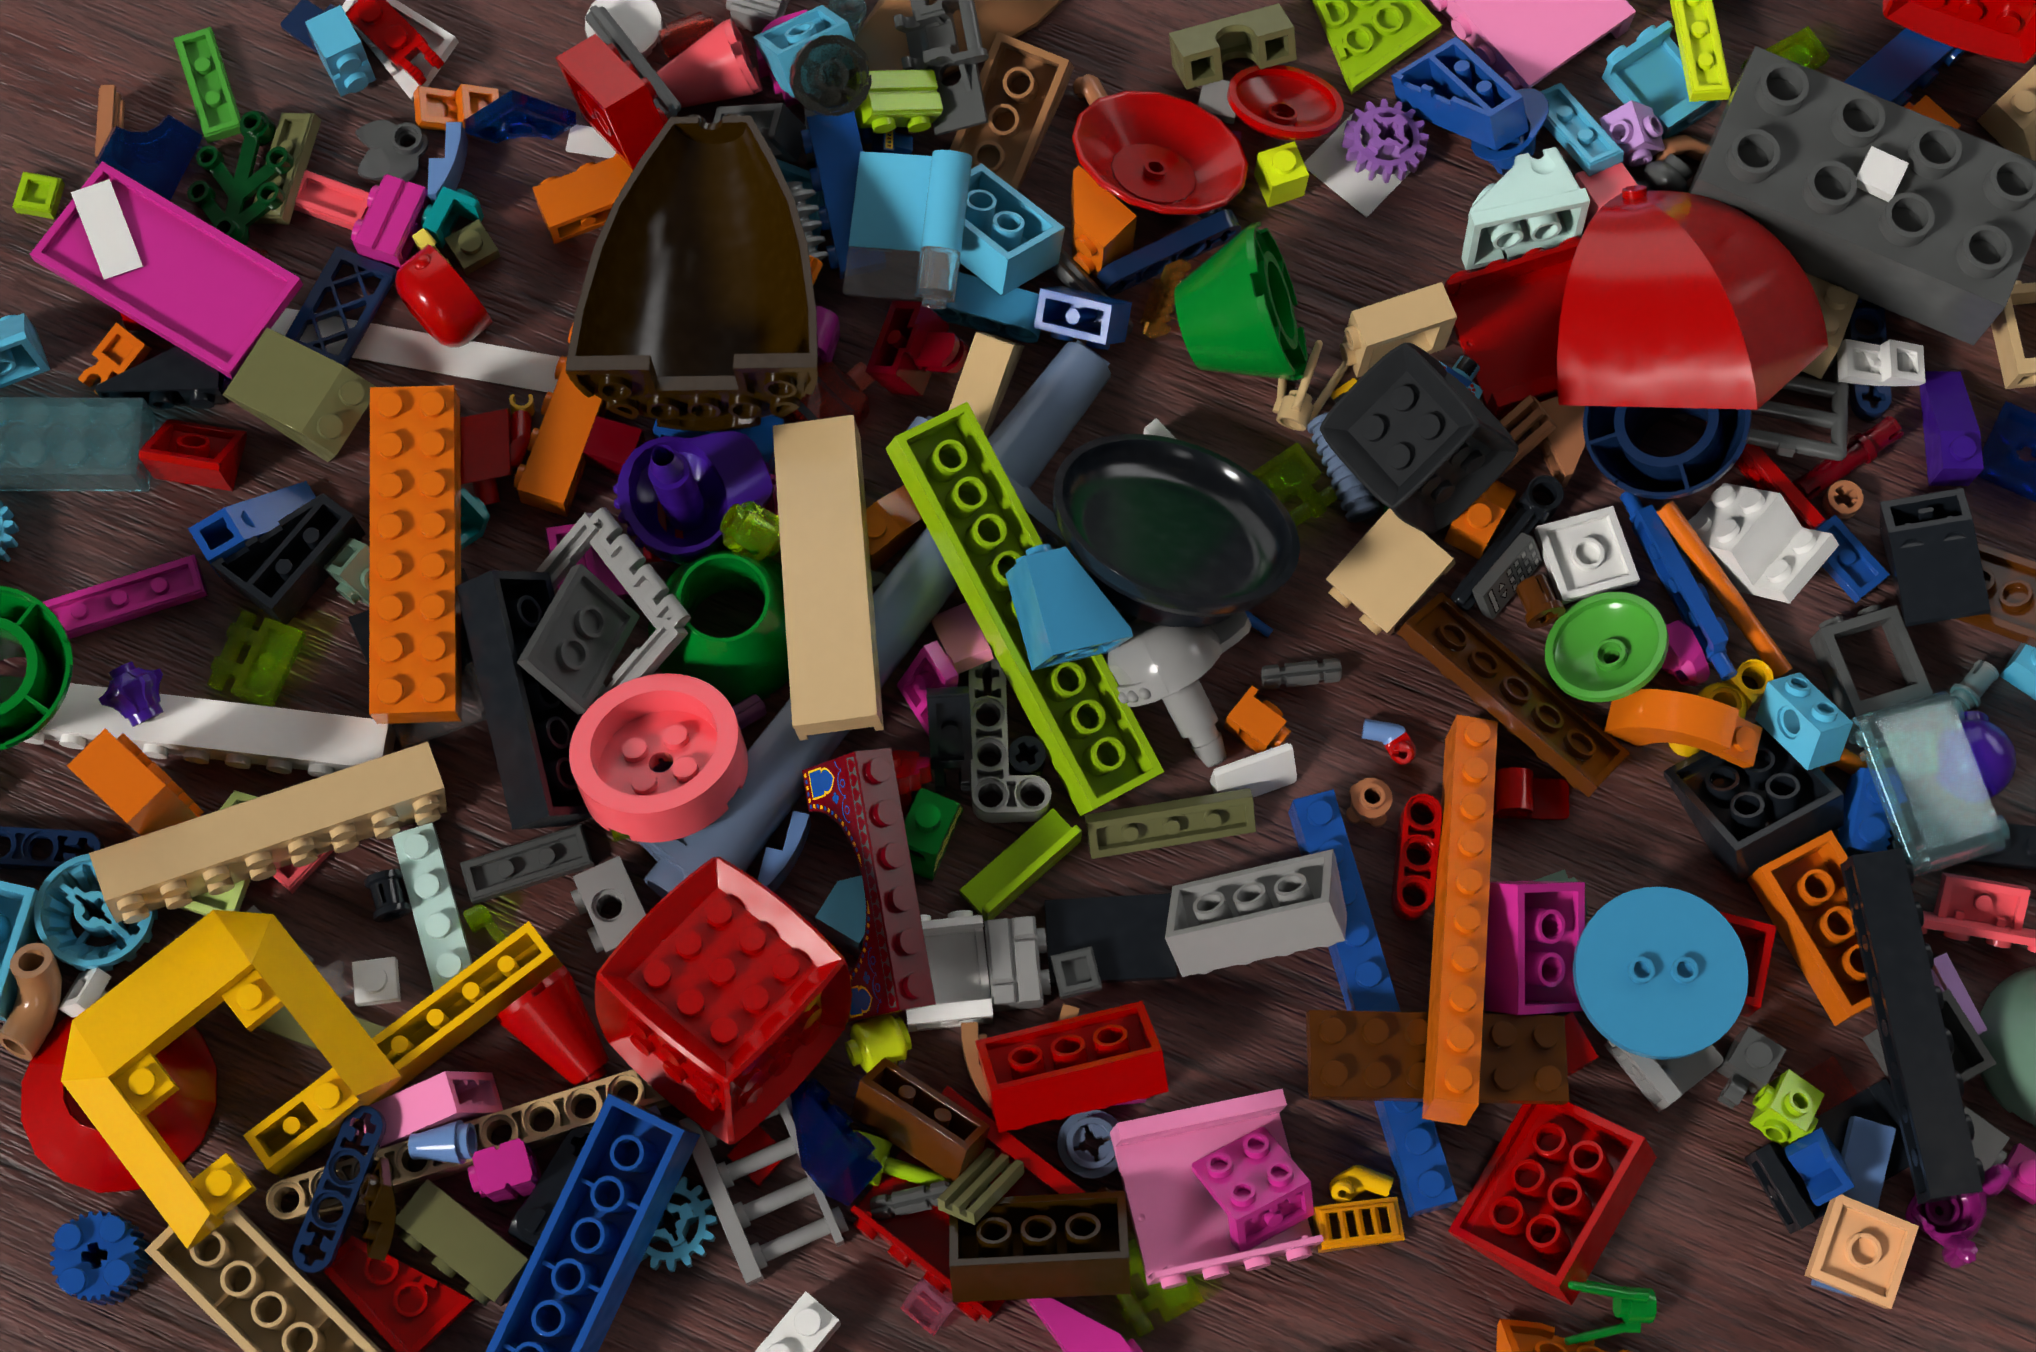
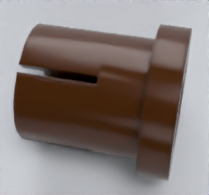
[1515,574,1566,629]

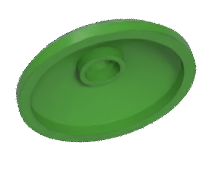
[1545,592,1669,702]

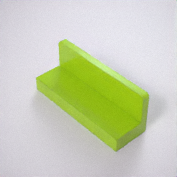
[960,808,1082,921]

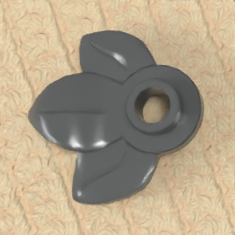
[355,120,429,183]

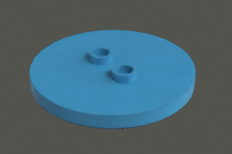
[1573,887,1748,1060]

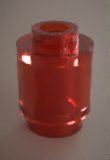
[658,11,716,60]

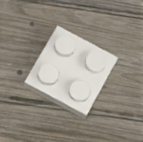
[1534,506,1640,605]

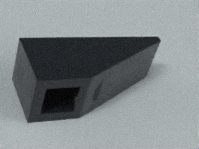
[95,346,229,411]

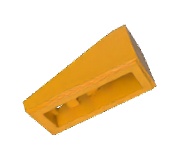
[1312,1196,1405,1253]

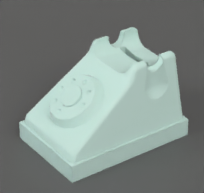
[1461,147,1590,270]

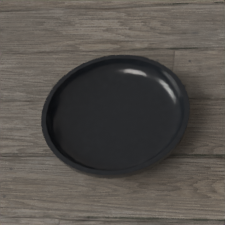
[1053,434,1300,628]

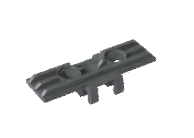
[893,0,989,136]

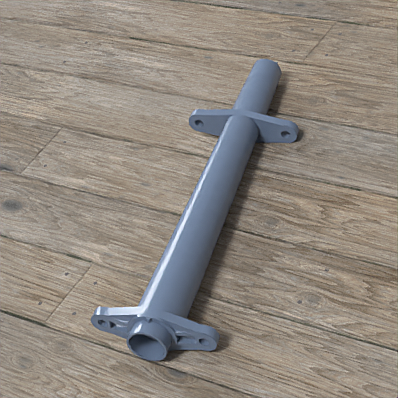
[638,340,1111,899]

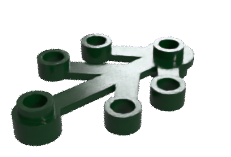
[187,111,294,246]

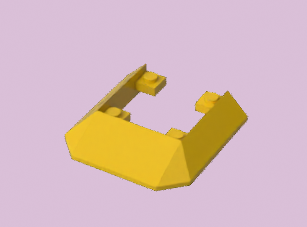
[61,910,403,1250]

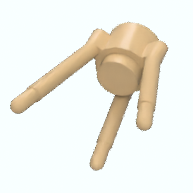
[1272,340,1349,431]

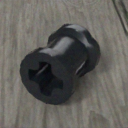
[1008,736,1046,777]
[364,869,412,922]

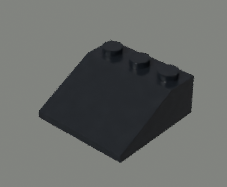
[1664,722,1844,882]

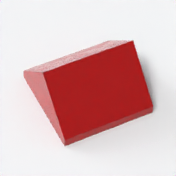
[139,419,247,491]

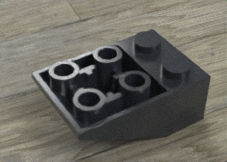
[1880,488,1991,627]

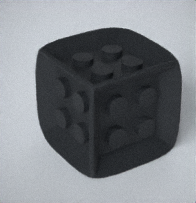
[1320,343,1519,534]

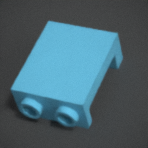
[1602,20,1722,139]

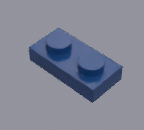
[1816,515,1890,604]

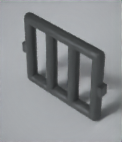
[1746,353,1849,461]

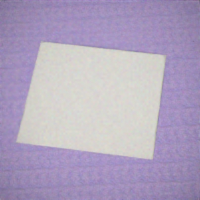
[1304,114,1411,218]

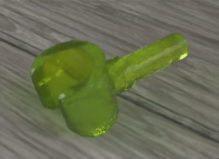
[463,905,507,944]

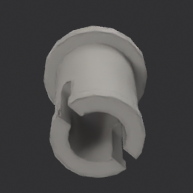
[1949,660,1999,712]

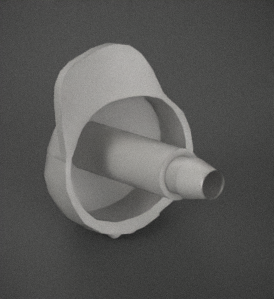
[1103,612,1251,768]

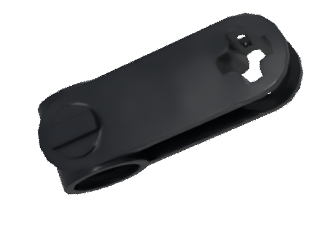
[508,1126,592,1249]

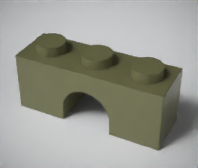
[1169,3,1297,90]

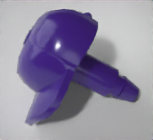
[613,431,774,564]

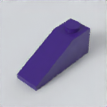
[1920,371,1984,486]

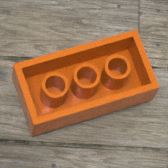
[67,728,204,836]
[1747,830,1873,1026]

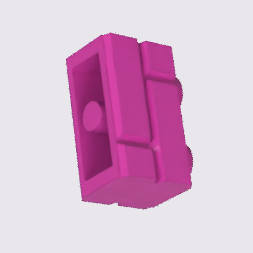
[351,174,431,271]
[467,1138,542,1205]

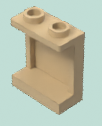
[1326,508,1456,636]

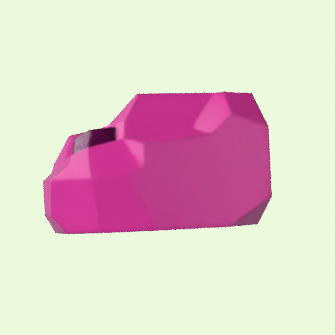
[1660,620,1710,687]

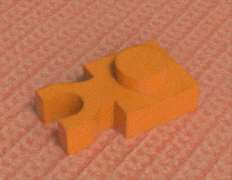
[78,322,152,395]

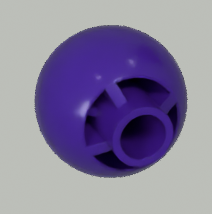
[1933,711,2017,804]

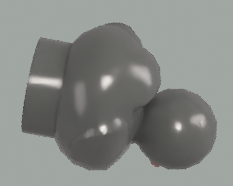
[1635,154,1693,193]

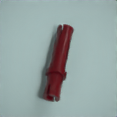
[1792,416,1904,502]

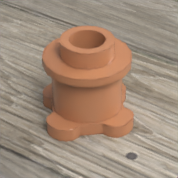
[1346,778,1392,828]

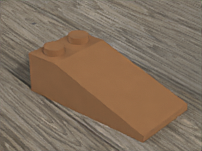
[950,31,1074,192]

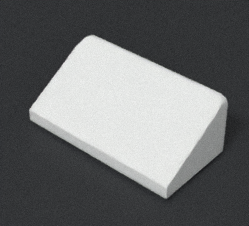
[1210,743,1297,798]

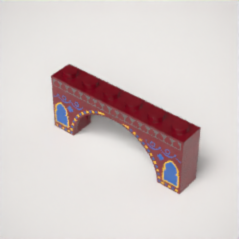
[802,748,936,1022]

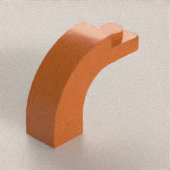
[1604,689,1763,768]

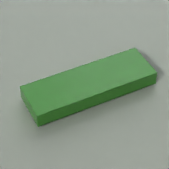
[174,27,241,143]

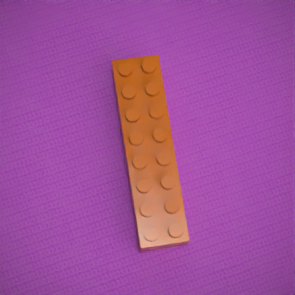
[369,385,462,724]

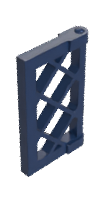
[285,246,397,367]

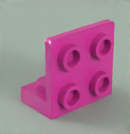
[1192,1127,1314,1253]

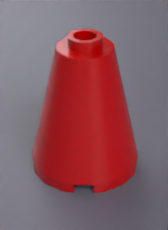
[495,965,609,1086]

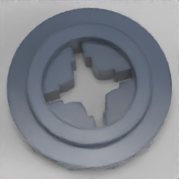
[1057,1110,1119,1179]

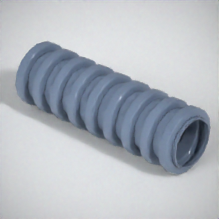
[1307,412,1381,523]

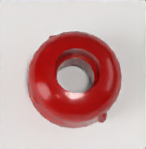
[395,244,493,348]

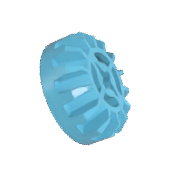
[34,854,158,972]

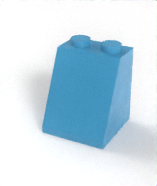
[1005,544,1133,671]

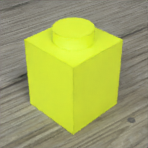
[1254,141,1309,208]

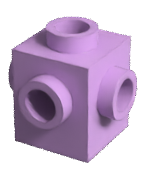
[1599,100,1665,167]

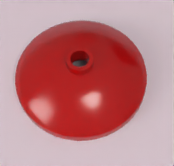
[1227,65,1344,140]

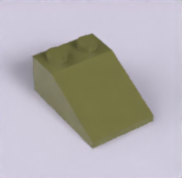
[223,327,376,462]

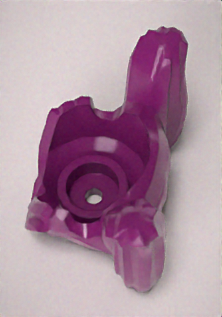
[1905,1163,2014,1268]

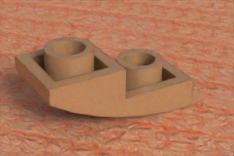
[961,1022,993,1115]

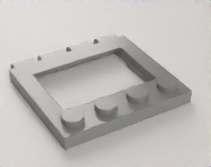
[535,507,691,714]

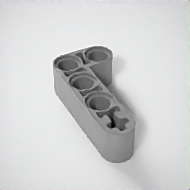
[968,657,1052,823]

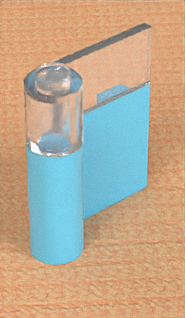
[843,150,973,309]

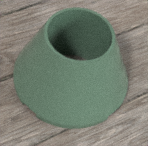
[1979,966,2036,1128]

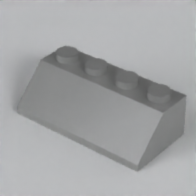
[1165,849,1347,977]

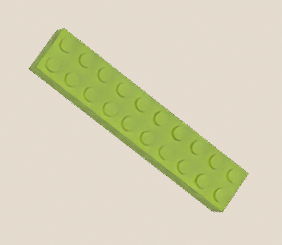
[885,402,1164,816]

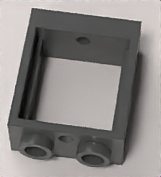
[1809,604,1934,729]

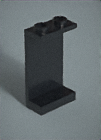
[1744,1078,1909,1234]

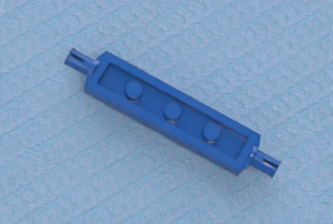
[1619,491,1738,681]

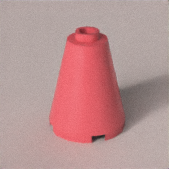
[656,18,763,108]

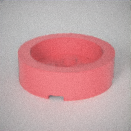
[569,673,748,843]

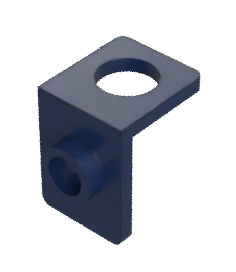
[280,0,336,54]

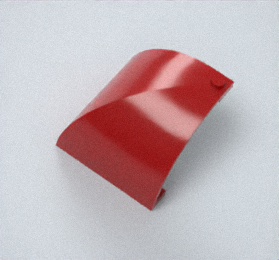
[1557,185,1828,410]

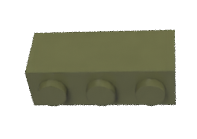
[395,1179,529,1306]

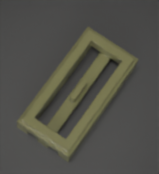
[937,1147,1024,1225]

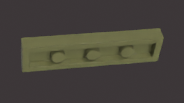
[1085,788,1256,859]

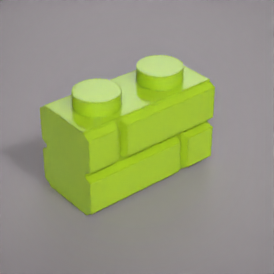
[848,69,943,134]

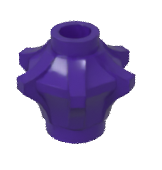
[98,661,164,727]

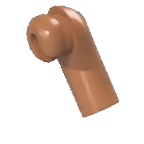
[1073,74,1108,105]
[1654,135,1709,162]

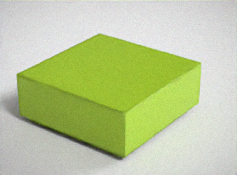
[12,172,65,219]

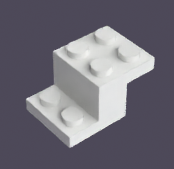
[1675,483,1839,603]

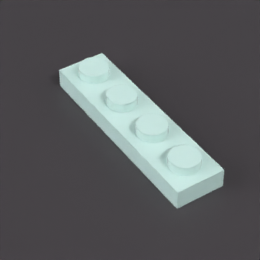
[392,822,473,992]

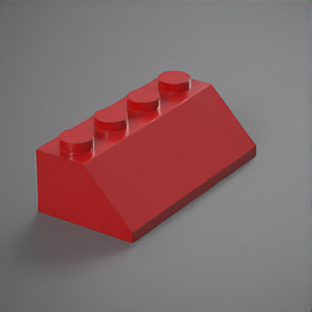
[975,1001,1169,1133]

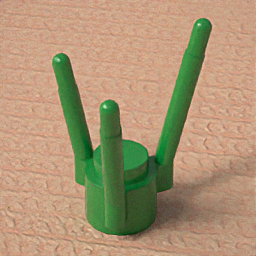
[1564,1280,1657,1345]

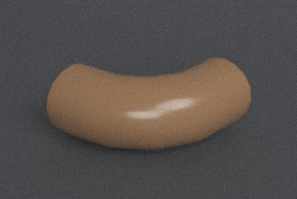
[0,942,62,1060]

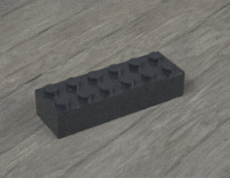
[456,570,593,830]

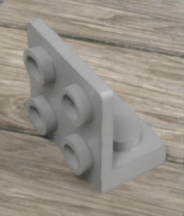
[1604,1041,1724,1113]

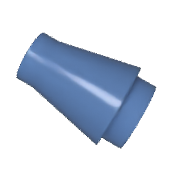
[408,1120,477,1164]

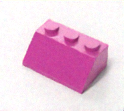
[1485,881,1585,1015]

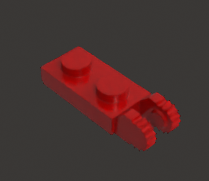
[345,0,445,86]

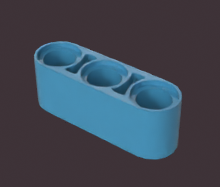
[928,270,1041,343]

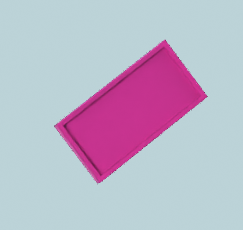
[30,161,303,379]

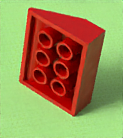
[1448,1102,1657,1306]

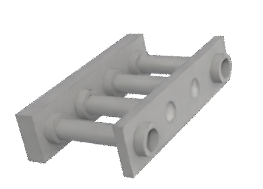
[679,1094,849,1287]

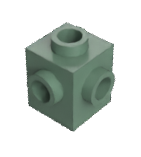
[323,537,370,605]

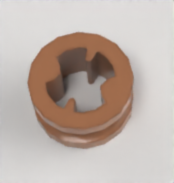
[1822,480,1864,521]

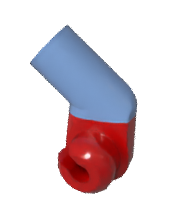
[1362,718,1416,765]

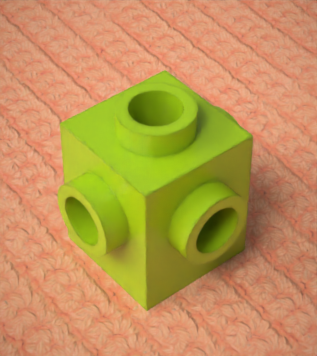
[1749,1069,1824,1147]

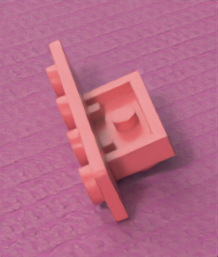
[1921,872,2036,953]

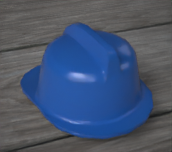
[1471,88,1549,175]

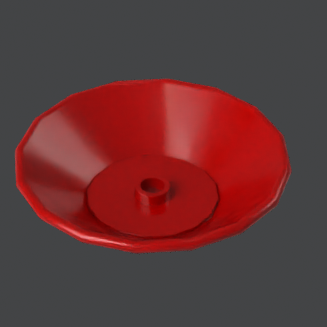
[1072,91,1249,215]
[21,1016,217,1193]

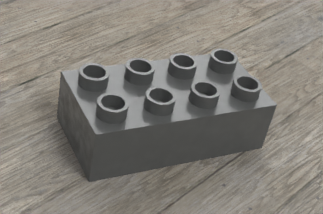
[1688,46,2036,346]

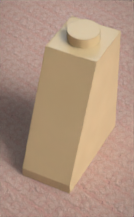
[948,332,1024,437]

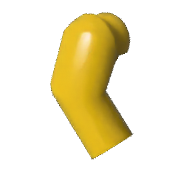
[1329,1165,1394,1203]

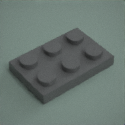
[517,564,640,715]

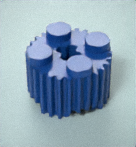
[50,1211,153,1306]

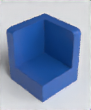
[1784,1127,1855,1206]

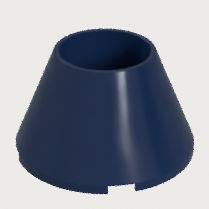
[1583,406,1752,499]

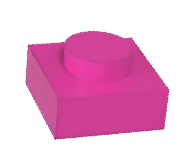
[2004,1143,2036,1205]

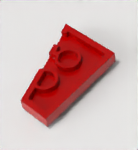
[323,1236,476,1352]

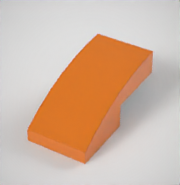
[413,84,501,130]

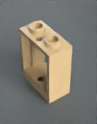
[1991,280,2036,389]
[1340,282,1457,378]

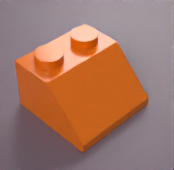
[1071,165,1137,278]

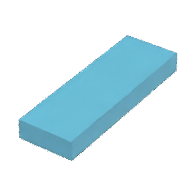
[1540,83,1624,176]

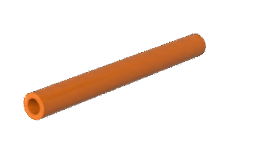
[1656,500,1792,679]

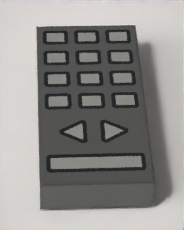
[1472,532,1542,620]

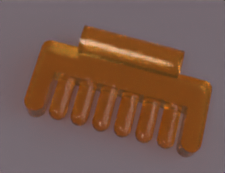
[1140,259,1192,339]

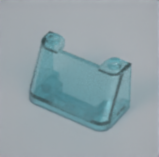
[1848,691,2010,879]

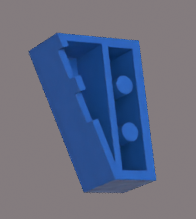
[1391,36,1529,150]

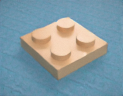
[1804,1194,1919,1309]

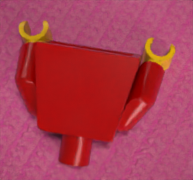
[460,394,535,505]

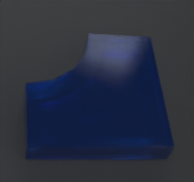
[464,90,576,144]
[95,115,203,201]

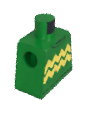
[904,788,964,881]

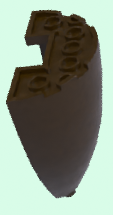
[566,114,818,432]

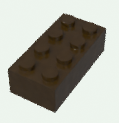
[949,1191,1131,1303]

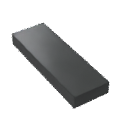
[460,824,595,905]

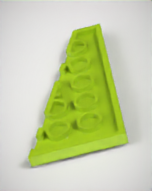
[1312,0,1442,95]

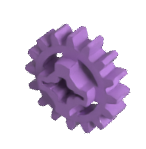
[1342,99,1429,183]

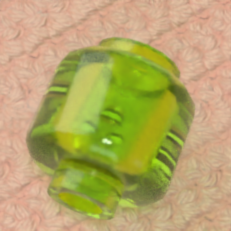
[720,501,780,561]

